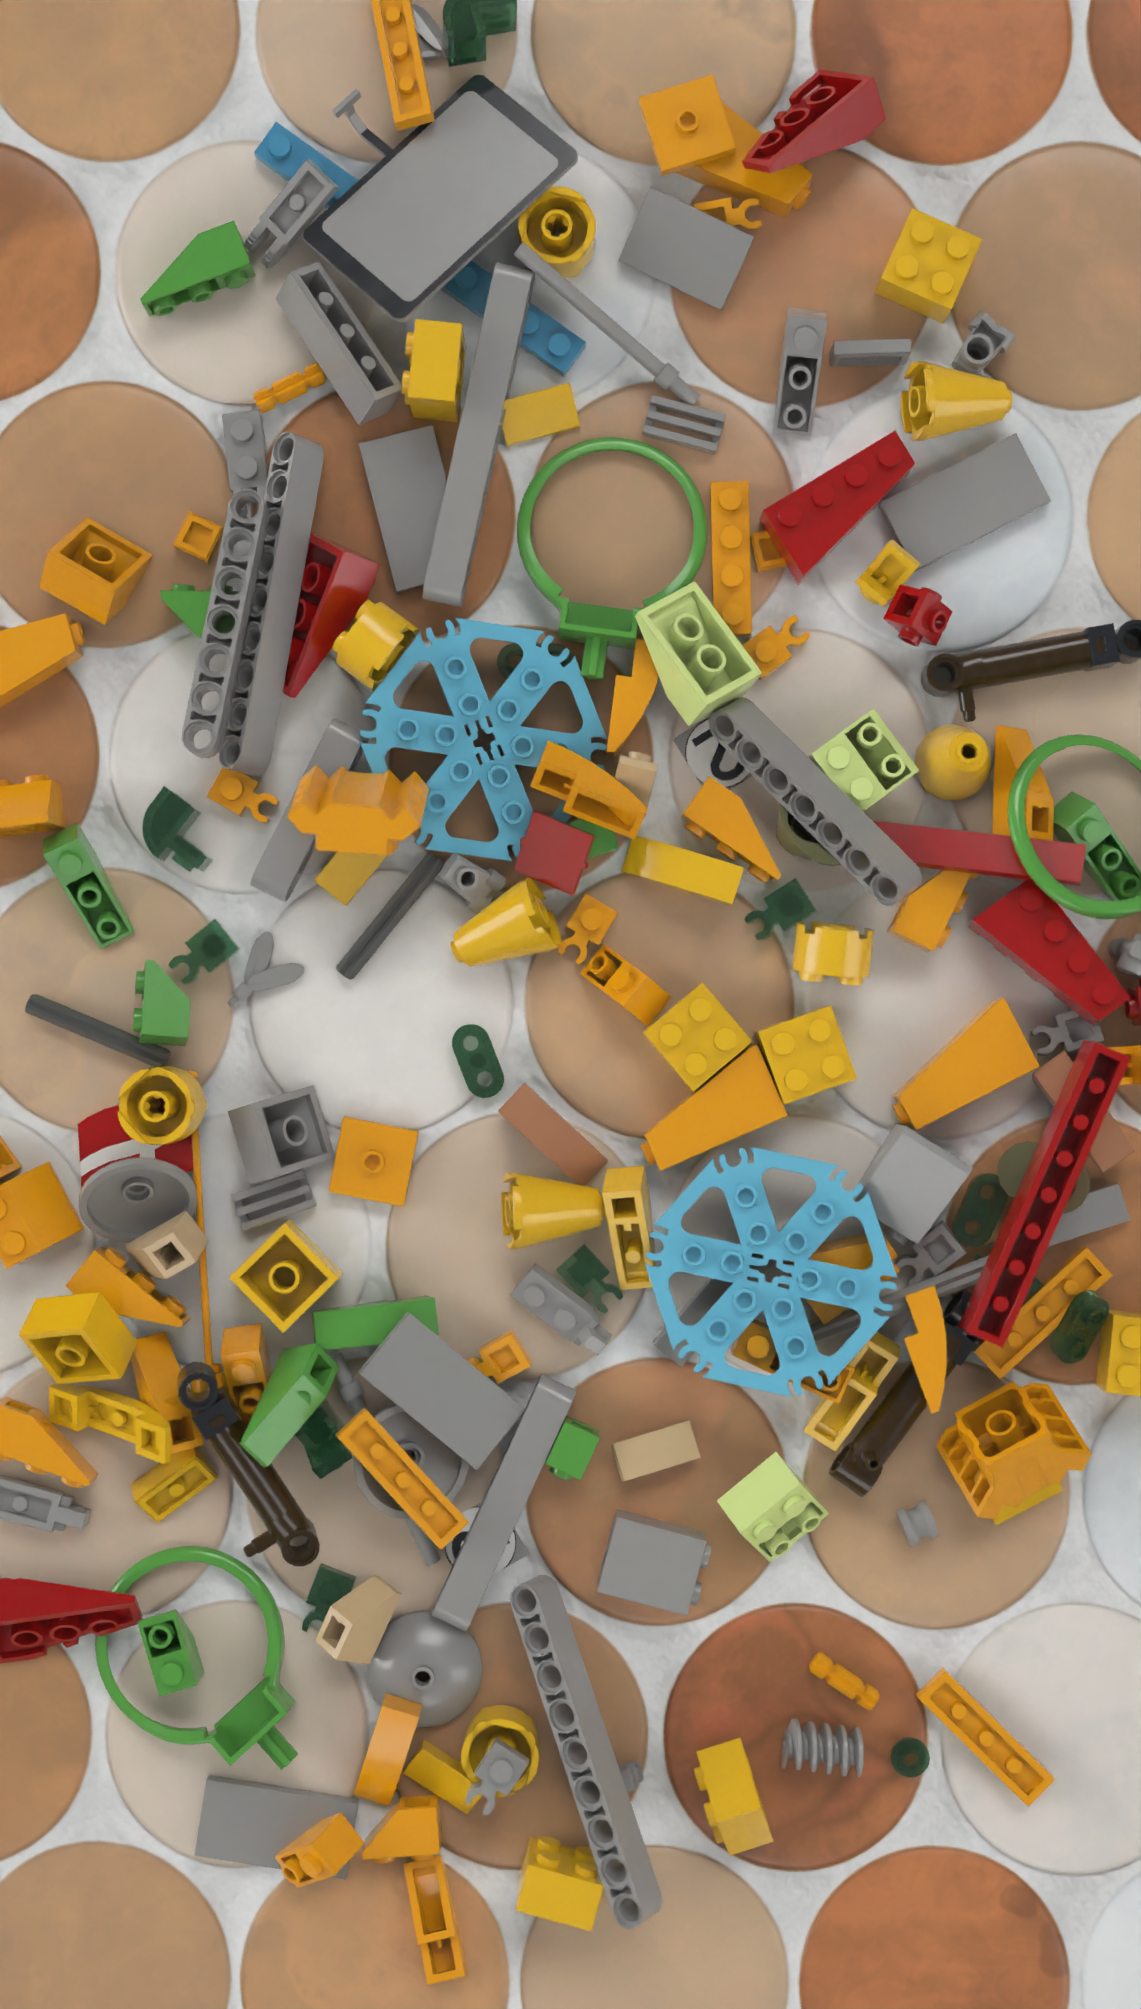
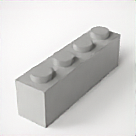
[276,261,402,425]

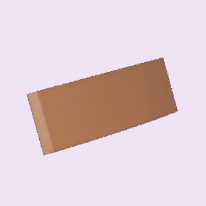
[1032,1051,1134,1174]
[498,1083,608,1186]

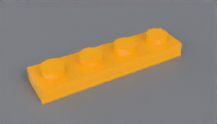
[371,0,435,131]
[710,481,752,636]
[972,1246,1113,1379]
[335,1408,469,1550]
[916,1667,1055,1807]

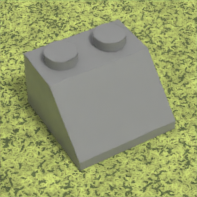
[228,1085,335,1185]

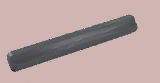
[336,853,443,980]
[25,994,170,1067]

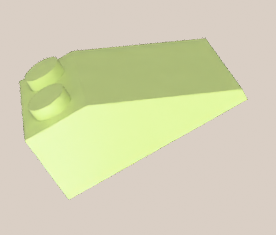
[635,581,762,726]

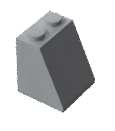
[853,1123,973,1245]

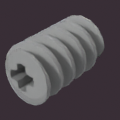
[781,1719,864,1778]

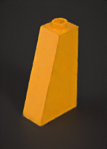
[655,101,813,218]
[0,613,86,708]
[892,998,1040,1130]
[640,1044,788,1171]

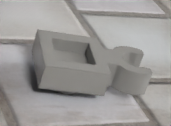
[1030,1010,1104,1056]
[895,1220,967,1286]
[465,1737,529,1816]

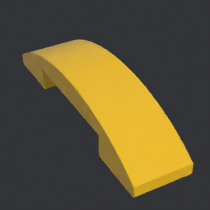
[49,1384,171,1464]

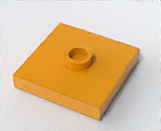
[638,74,736,176]
[328,1116,419,1207]

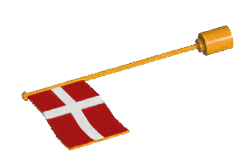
[78,1070,230,1395]

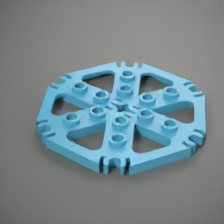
[360,618,607,861]
[645,1147,898,1397]

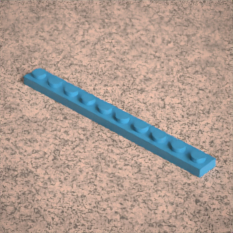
[254,122,586,377]

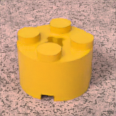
[518,186,596,278]
[332,600,421,692]
[792,922,874,985]
[118,1066,207,1145]
[461,1705,540,1797]

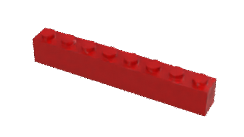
[959,1041,1131,1348]

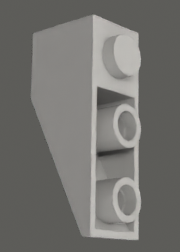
[773,307,827,436]

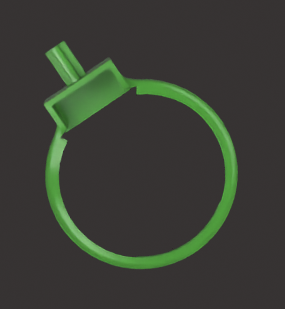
[517,437,707,680]
[1008,734,1141,919]
[95,1546,299,1770]

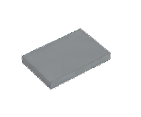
[618,187,755,310]

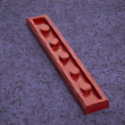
[873,821,1086,886]

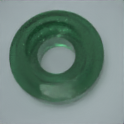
[891,1737,930,1777]

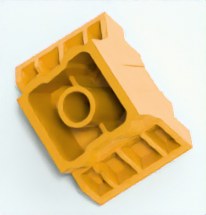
[287,764,429,855]
[936,1381,1092,1519]

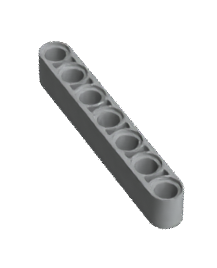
[182,489,269,758]
[709,697,922,906]
[431,1374,576,1631]

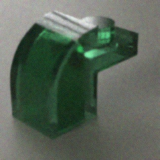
[443,0,517,67]
[142,786,213,872]
[295,1398,353,1479]

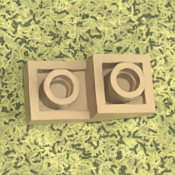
[611,1420,701,1482]

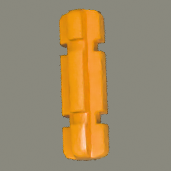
[253,363,326,413]
[809,1652,880,1710]

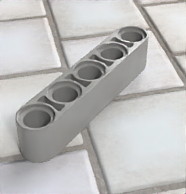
[250,718,369,902]

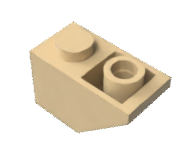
[615,751,658,816]
[125,1211,208,1279]
[315,1575,402,1665]

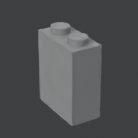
[597,1509,711,1616]

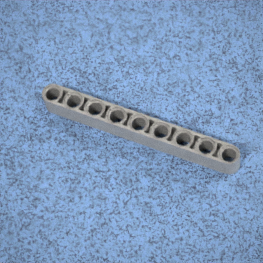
[422,262,535,607]
[219,431,324,777]
[510,1575,662,1929]

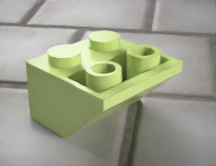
[808,708,919,812]
[717,1452,829,1563]

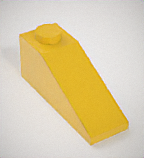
[602,1166,657,1290]

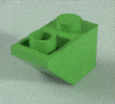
[160,584,238,639]
[132,959,191,1046]
[137,1609,204,1697]

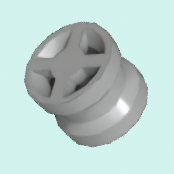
[896,1500,939,1547]

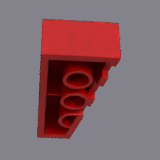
[759,431,915,585]
[968,880,1131,1026]

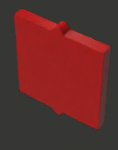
[514,811,595,895]

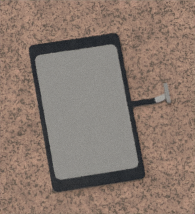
[303,75,578,322]

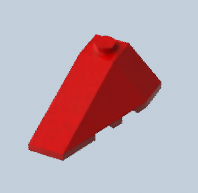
[742,69,886,173]
[282,533,380,698]
[0,1578,143,1664]

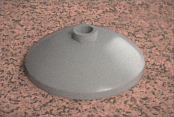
[79,1158,197,1243]
[353,1404,469,1519]
[368,1610,482,1727]

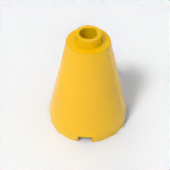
[900,361,1012,441]
[914,724,991,801]
[450,877,562,967]
[501,1172,606,1250]

